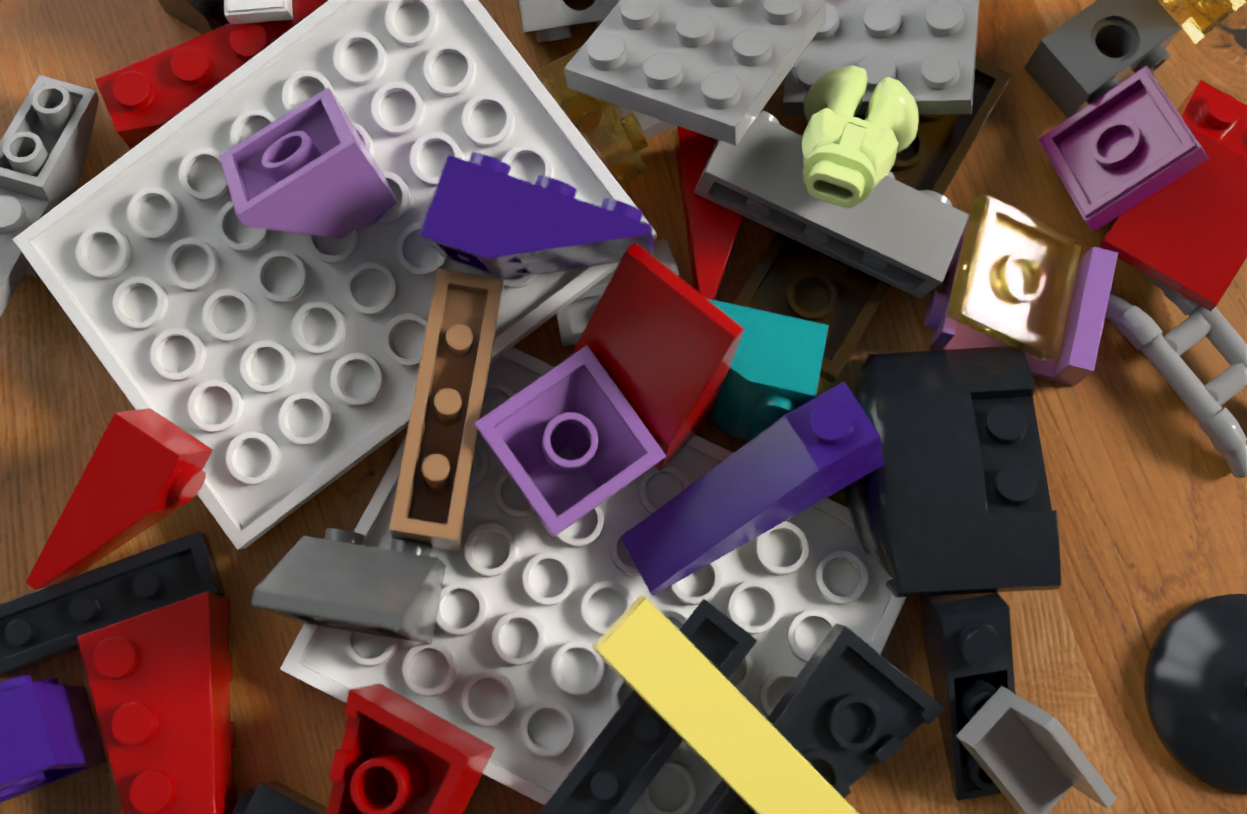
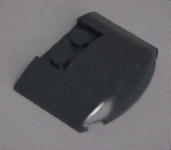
[844,345,1061,597]

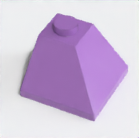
[219,87,397,239]
[474,345,666,539]

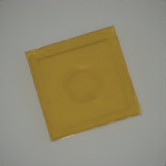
[946,195,1082,360]

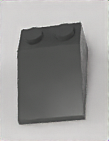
[251,528,446,644]

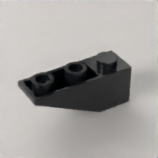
[920,592,1015,801]

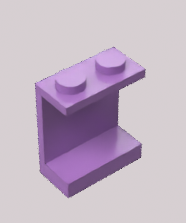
[924,215,1118,387]

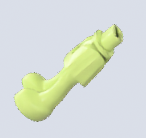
[802,65,919,208]

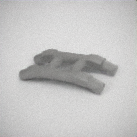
[1105,272,1247,478]

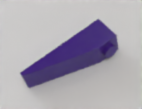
[620,381,885,596]

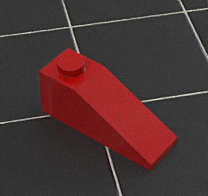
[675,126,746,300]
[25,408,213,590]

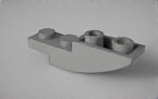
[0,75,99,317]

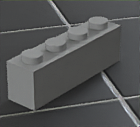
[693,110,969,299]

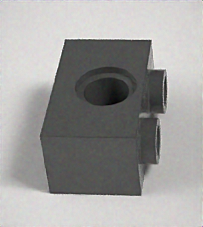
[1024,0,1182,118]

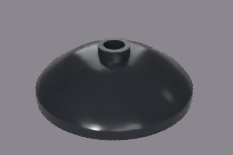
[1144,594,1247,794]

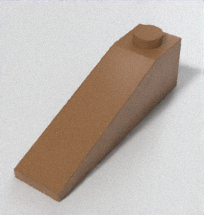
[389,268,504,552]

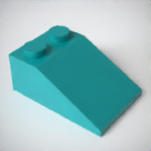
[706,298,829,442]

